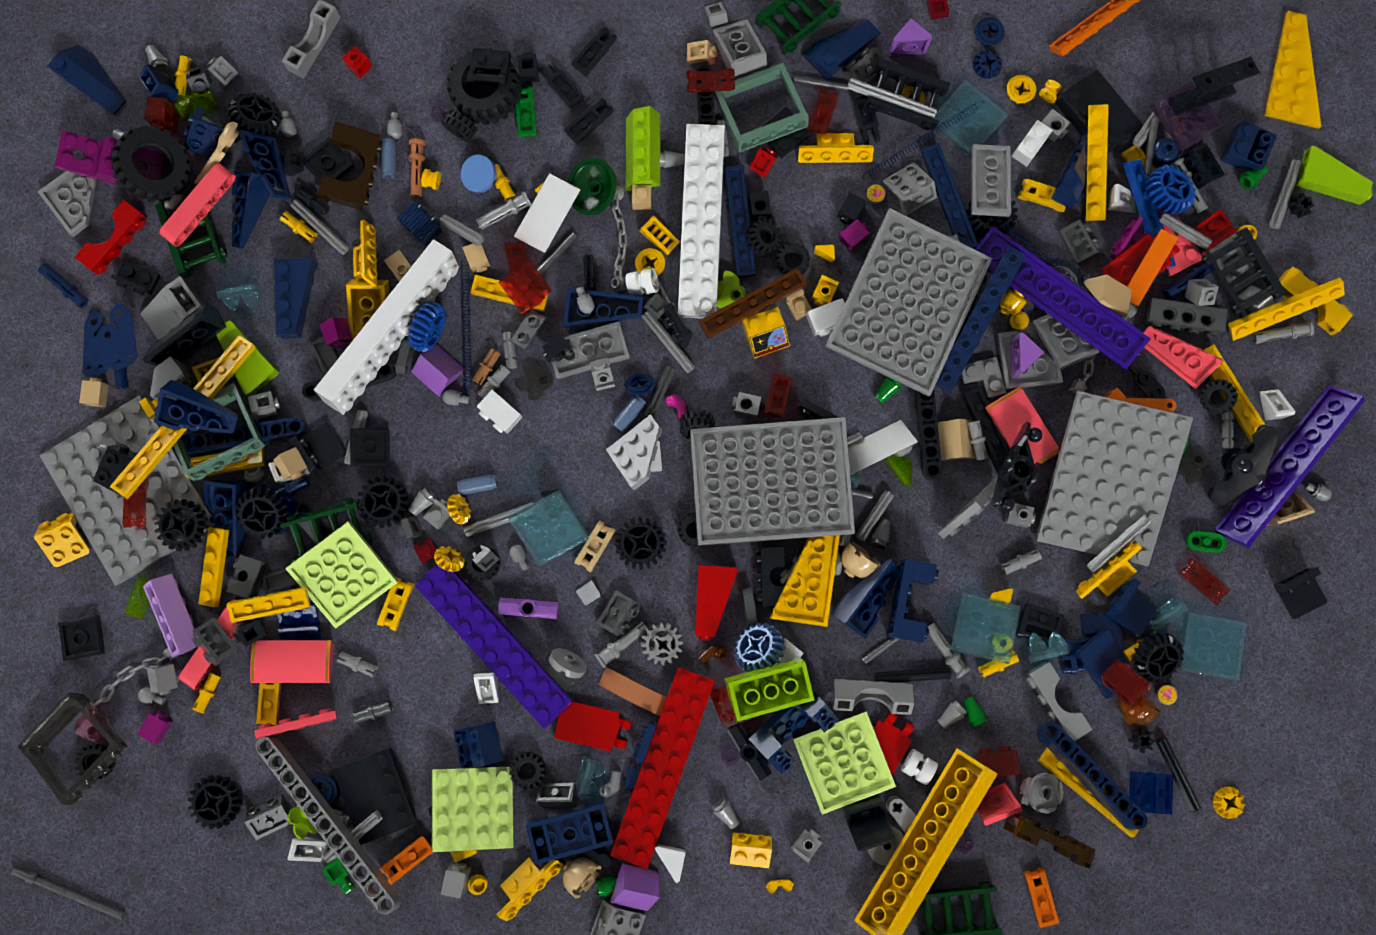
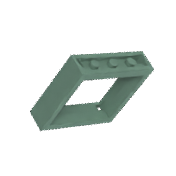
[714,63,809,153]
[174,383,265,481]

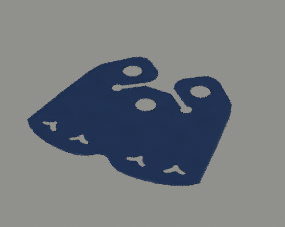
[83,303,138,376]

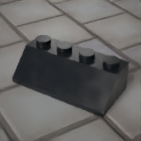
[143,304,227,366]

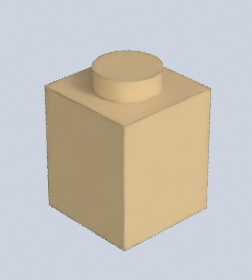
[632,185,652,210]
[462,243,490,273]
[79,378,109,407]
[273,447,307,481]

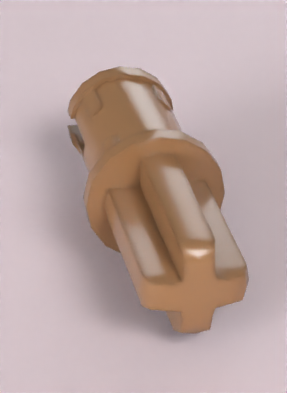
[472,348,500,386]

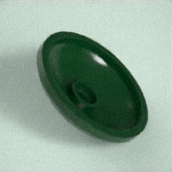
[568,158,617,215]

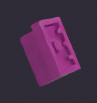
[1110,216,1146,259]

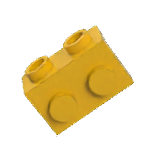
[730,832,772,868]

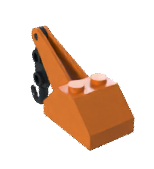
[1103,352,1177,412]

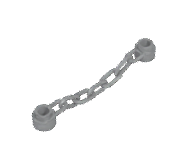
[611,185,627,292]
[1069,302,1137,395]
[79,648,177,717]

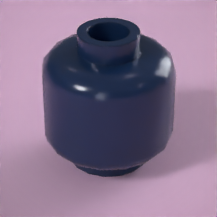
[1153,138,1179,166]

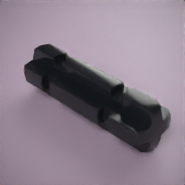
[583,254,595,291]

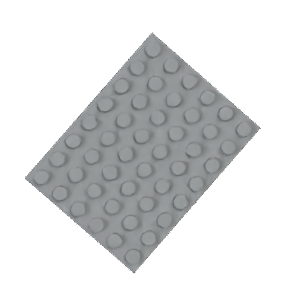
[825,208,992,396]
[1035,391,1193,566]
[40,395,215,586]
[690,417,855,545]

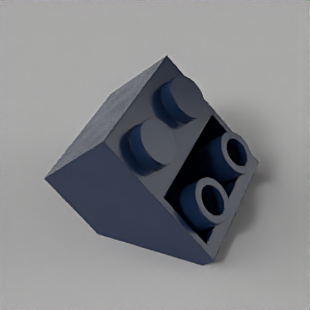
[1221,120,1277,169]
[454,721,503,768]

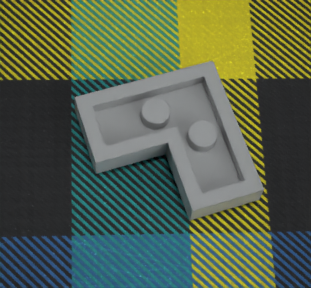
[961,357,1006,398]

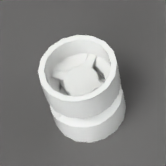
[626,268,659,296]
[901,749,938,785]

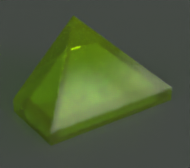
[174,90,218,121]
[884,455,912,489]
[124,577,149,620]

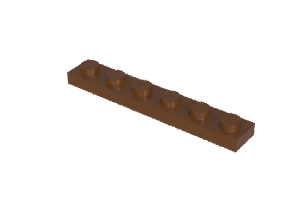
[699,268,807,339]

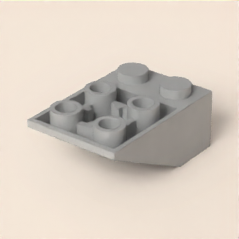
[141,276,204,340]

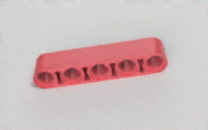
[159,163,236,247]
[178,599,241,690]

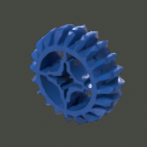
[1146,165,1196,215]
[408,301,447,352]

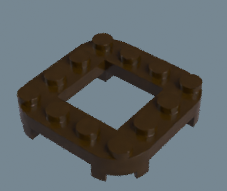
[1003,813,1096,869]

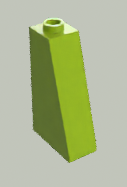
[1295,145,1373,205]
[217,320,280,397]

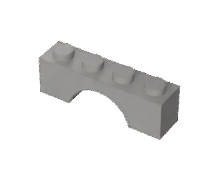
[281,0,341,79]
[1025,661,1092,741]
[832,679,914,715]

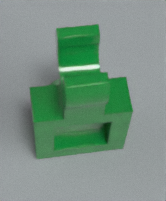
[322,858,355,894]

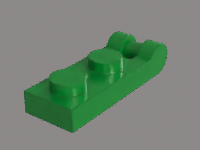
[515,85,537,137]

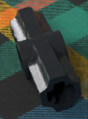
[727,722,772,782]

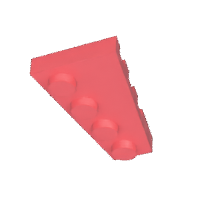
[1156,205,1202,278]
[1143,325,1223,389]
[254,708,337,740]

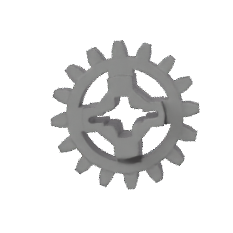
[640,622,683,665]

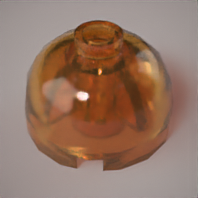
[1118,688,1160,725]

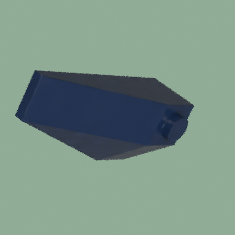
[802,20,881,80]
[47,45,126,116]
[239,130,291,200]
[1051,132,1088,209]
[232,171,270,249]
[154,380,238,433]
[204,479,251,561]
[831,559,901,639]

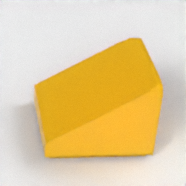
[814,245,835,263]
[989,588,1014,606]

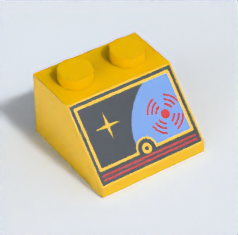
[742,307,790,359]

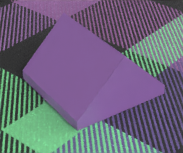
[889,19,932,56]
[1011,333,1043,378]
[411,344,464,397]
[611,863,660,911]

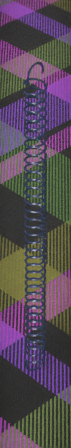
[862,100,984,180]
[990,216,1097,300]
[461,257,472,397]

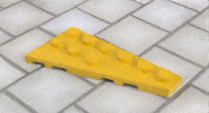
[1264,11,1321,129]
[770,535,840,627]

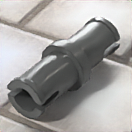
[351,700,393,724]

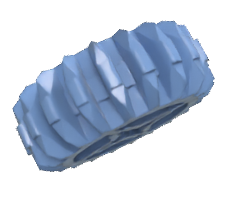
[734,623,785,672]

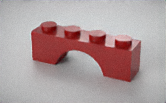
[74,200,147,275]

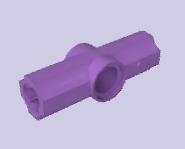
[498,597,559,619]

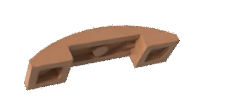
[598,667,667,716]

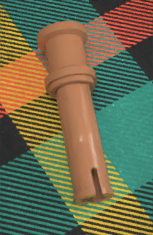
[408,139,426,197]

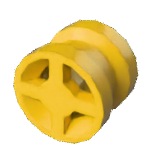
[1039,80,1063,104]
[421,169,442,190]

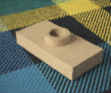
[384,250,412,282]

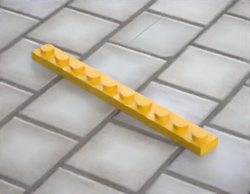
[110,335,256,500]

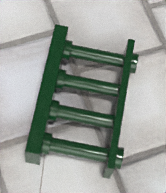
[755,0,841,55]
[155,203,228,279]
[280,498,373,562]
[919,881,1003,935]

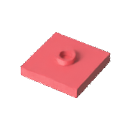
[976,783,1022,826]

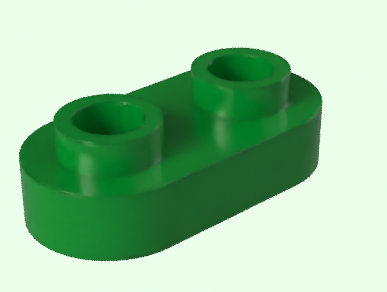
[1185,531,1226,553]

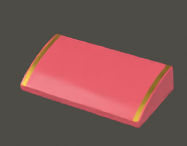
[985,386,1060,464]
[250,640,334,683]

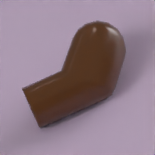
[698,645,727,663]

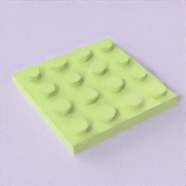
[286,521,398,629]
[793,711,896,814]
[432,767,513,852]

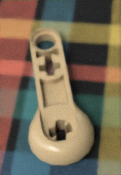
[194,122,239,185]

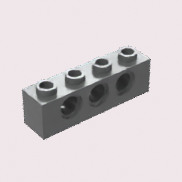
[1144,298,1228,337]

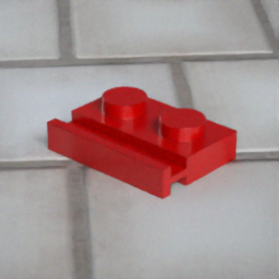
[1193,209,1238,251]

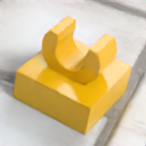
[139,398,158,419]

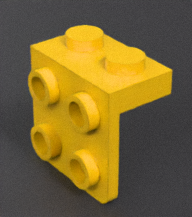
[34,513,90,567]

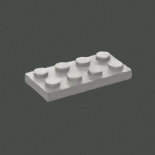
[971,144,1011,217]
[546,321,630,379]

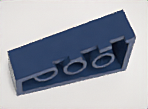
[274,258,318,339]
[563,288,645,328]

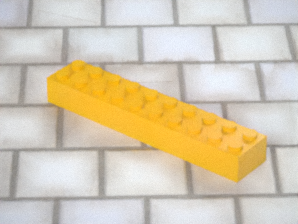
[854,749,998,935]

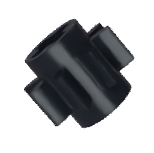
[1287,193,1315,218]
[1128,728,1156,753]

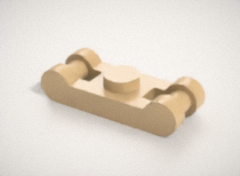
[574,520,616,573]

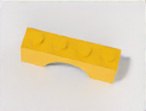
[1279,267,1353,335]

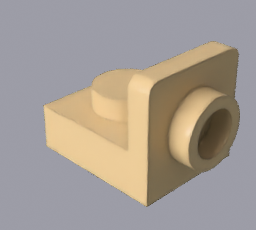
[687,40,717,64]
[785,289,812,321]

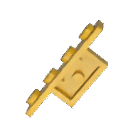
[798,133,874,163]
[353,219,377,287]
[1076,541,1142,599]
[497,857,564,921]

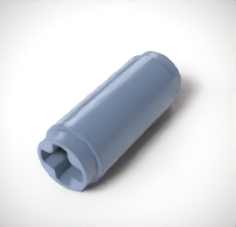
[381,139,396,179]
[612,396,646,433]
[457,474,498,495]

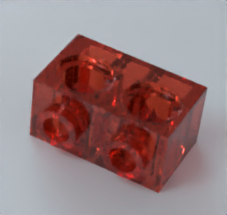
[144,97,179,135]

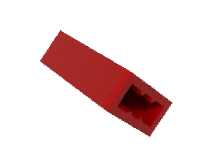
[695,565,738,641]

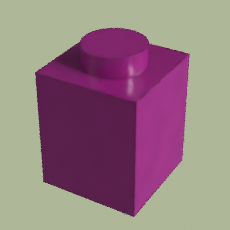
[838,219,869,252]
[320,318,353,348]
[137,711,172,744]

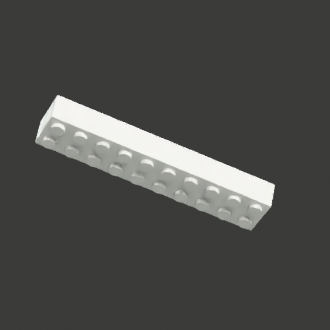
[678,124,725,318]
[314,239,459,415]

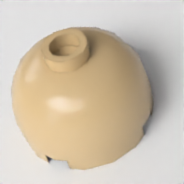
[841,541,881,578]
[563,856,601,899]

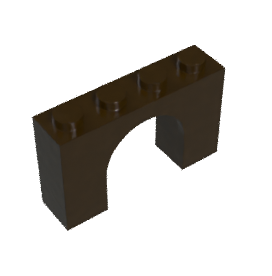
[317,121,383,210]

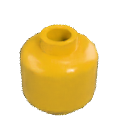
[999,288,1027,316]

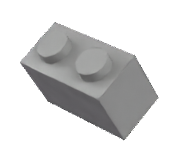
[441,861,472,899]

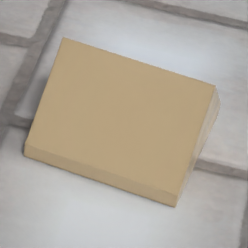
[1083,275,1132,317]
[938,419,976,460]
[1267,489,1315,526]

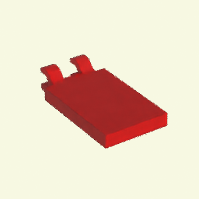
[1101,234,1180,287]
[554,701,632,752]
[873,711,915,775]

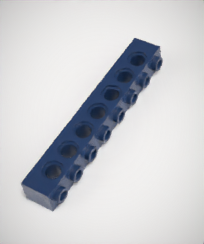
[935,246,1026,393]

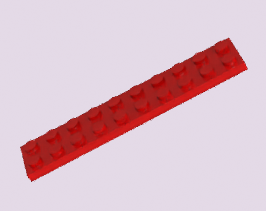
[610,667,715,869]

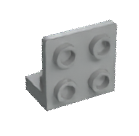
[883,162,937,216]
[590,900,646,935]

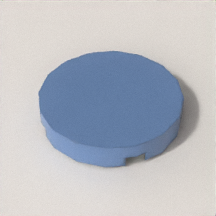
[461,155,497,193]

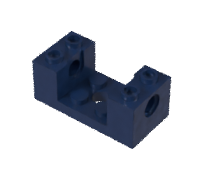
[887,559,939,643]
[749,690,839,774]
[526,800,615,865]

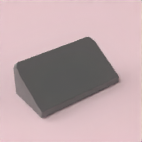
[536,783,577,808]

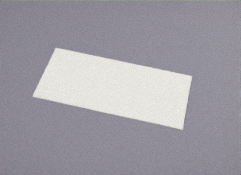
[514,173,580,253]
[848,420,917,475]

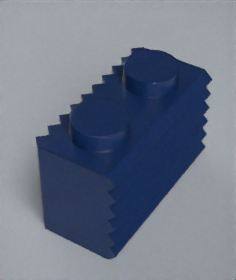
[139,64,179,106]
[397,202,442,247]

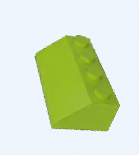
[626,106,660,191]
[724,658,814,721]

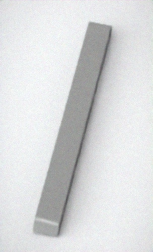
[256,736,401,915]

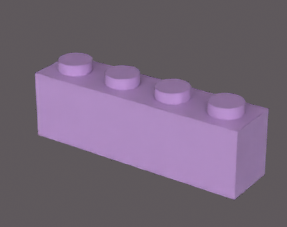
[143,574,197,658]

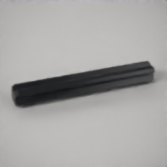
[874,668,952,683]
[1156,737,1201,812]

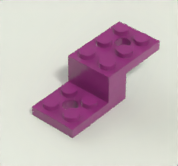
[54,130,164,184]

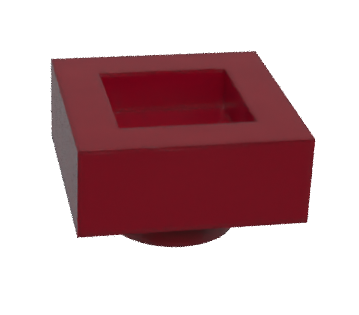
[927,0,950,20]
[413,538,437,564]

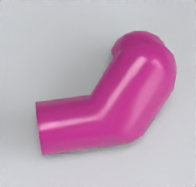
[666,394,687,420]

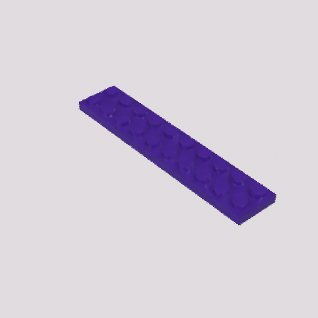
[975,226,1151,370]
[1214,385,1365,548]
[415,564,573,729]

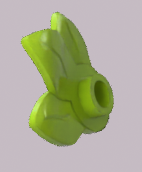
[717,271,746,308]
[288,805,317,840]

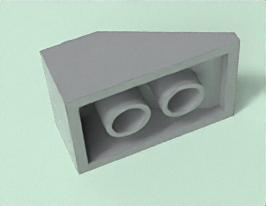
[713,19,767,81]

